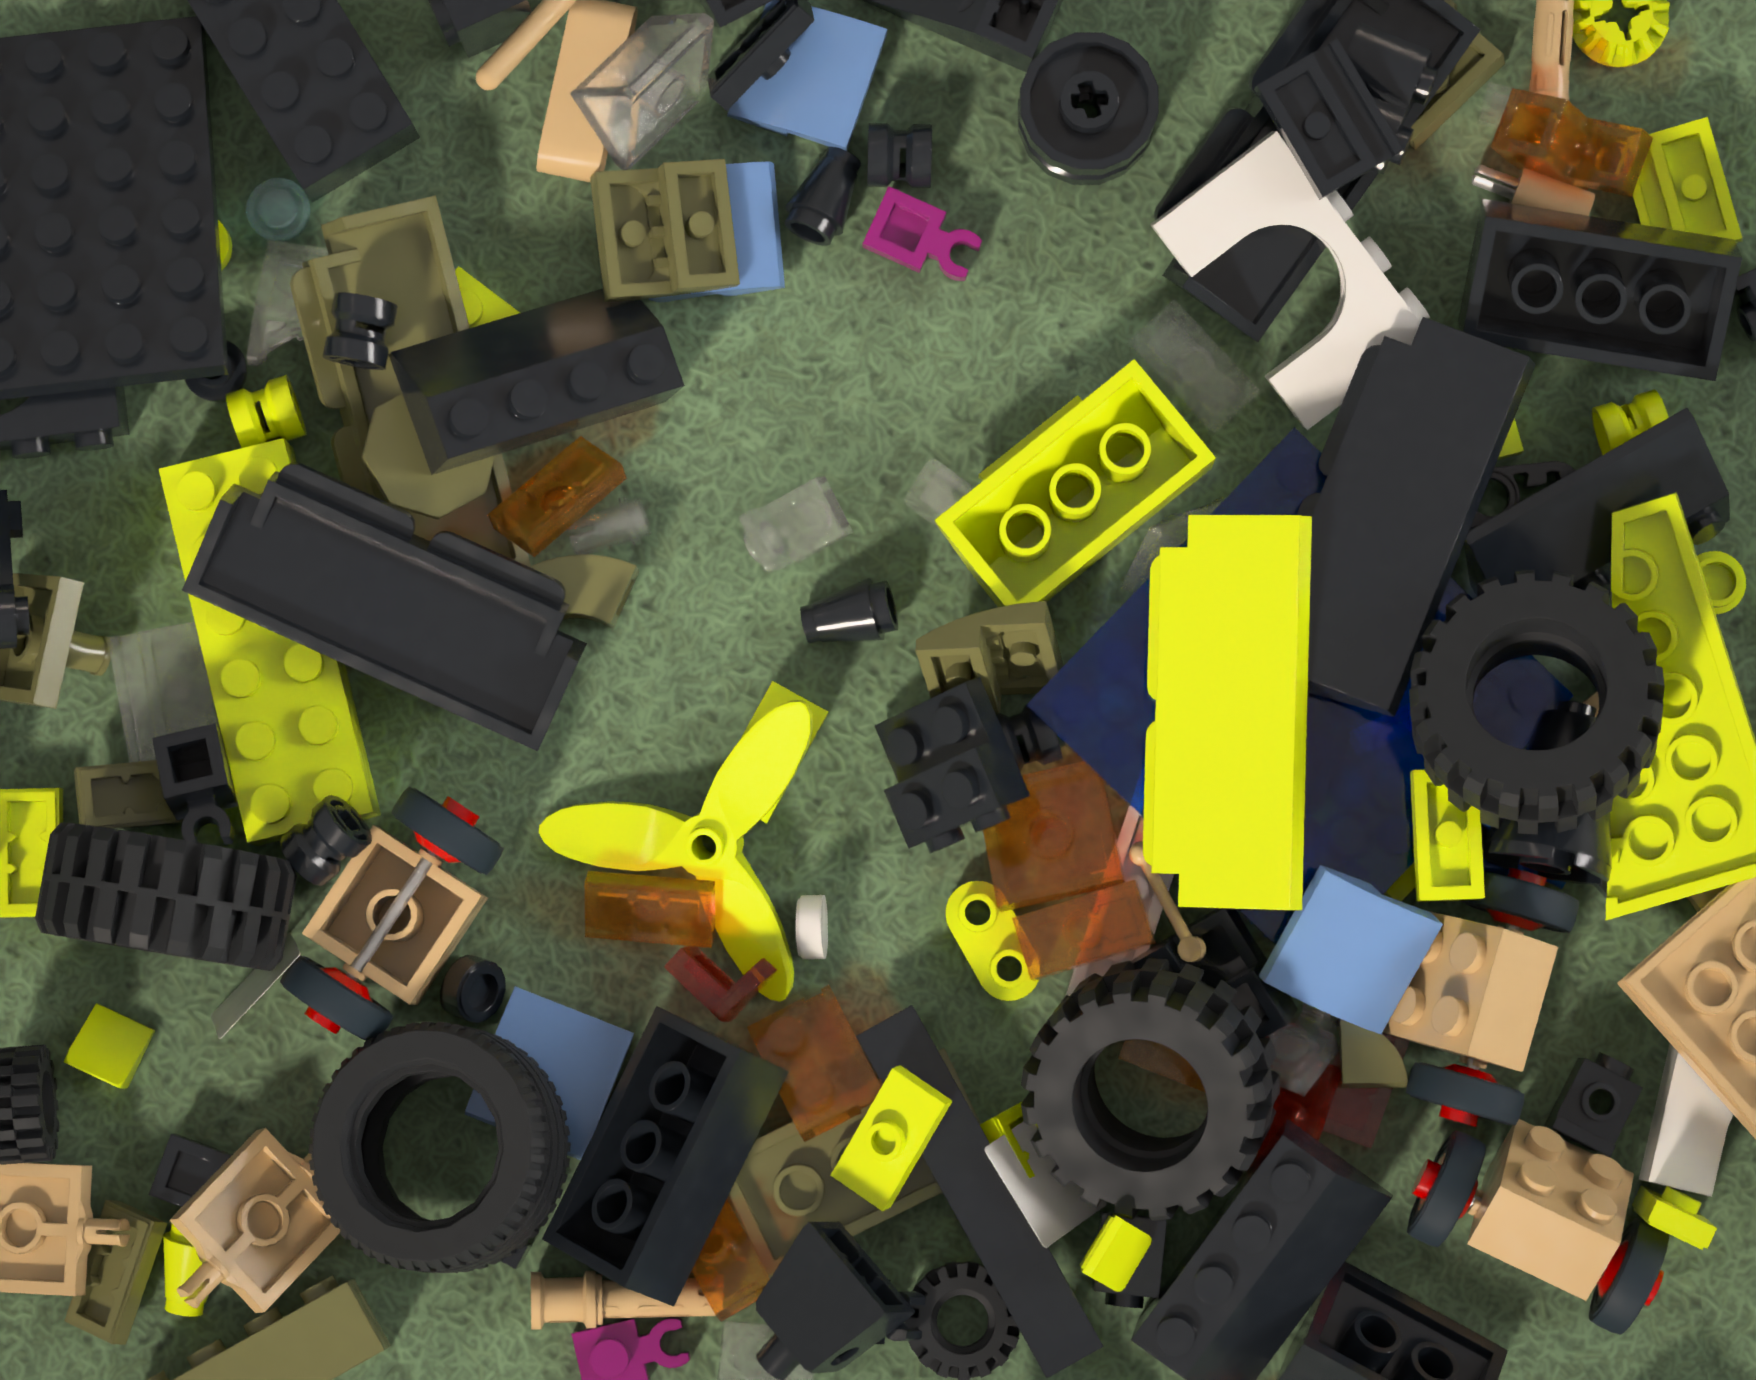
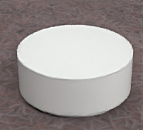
[796,895,828,959]

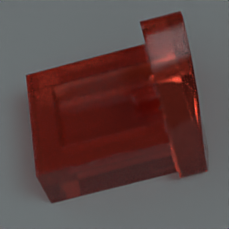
[664,945,777,1022]

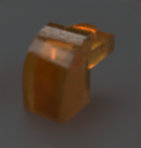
[1491,88,1653,197]

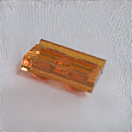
[747,985,881,1142]

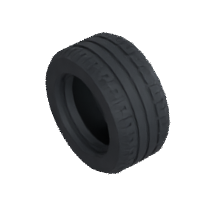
[309,1022,571,1273]

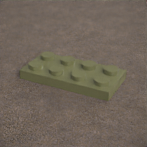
[729,1048,981,1277]

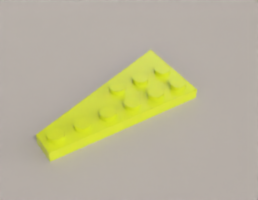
[1606,492,1756,920]

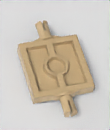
[169,1128,340,1313]
[0,1163,130,1296]

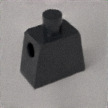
[756,1222,915,1380]

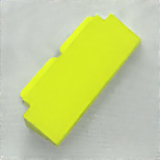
[1143,515,1312,910]

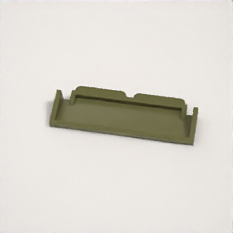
[290,195,531,567]

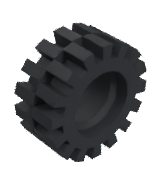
[0,1044,59,1165]
[905,1261,1020,1380]

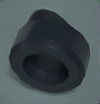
[440,955,506,1023]

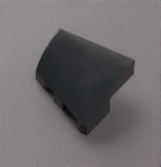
[1131,908,1298,1039]

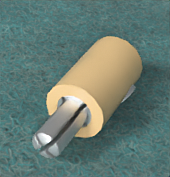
[1472,165,1595,216]

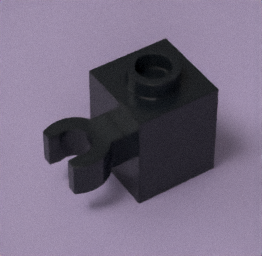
[152,723,238,845]

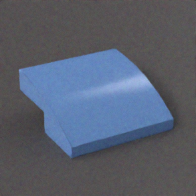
[727,0,887,151]
[649,161,785,302]
[1259,865,1443,1034]
[465,986,634,1160]

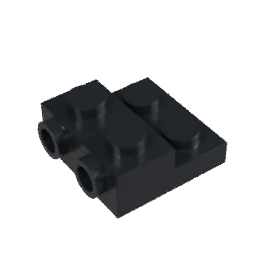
[875,677,1030,854]

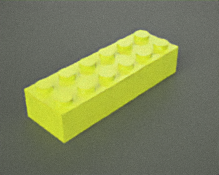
[159,438,381,846]

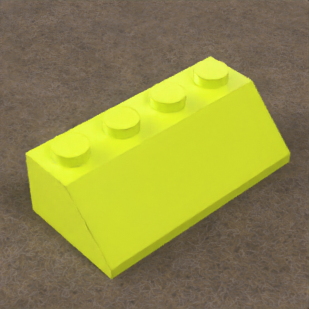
[935,359,1216,607]

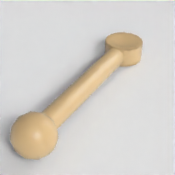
[1129,841,1206,962]

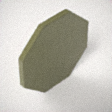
[361,394,495,520]

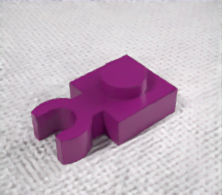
[862,186,982,281]
[571,1317,691,1380]

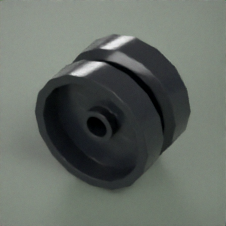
[1018,32,1159,185]

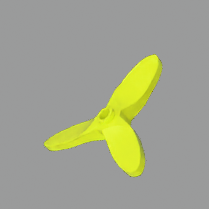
[539,700,813,1002]

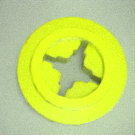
[1572,0,1670,67]

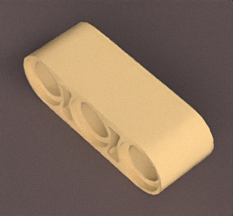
[536,0,638,183]

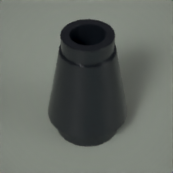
[785,147,861,246]
[800,578,898,644]

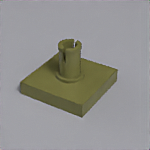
[0,573,112,709]

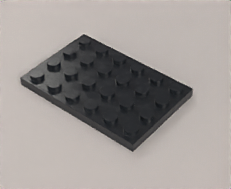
[0,16,229,400]

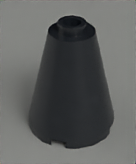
[1483,701,1612,885]

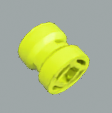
[225,375,307,448]
[1592,389,1669,455]

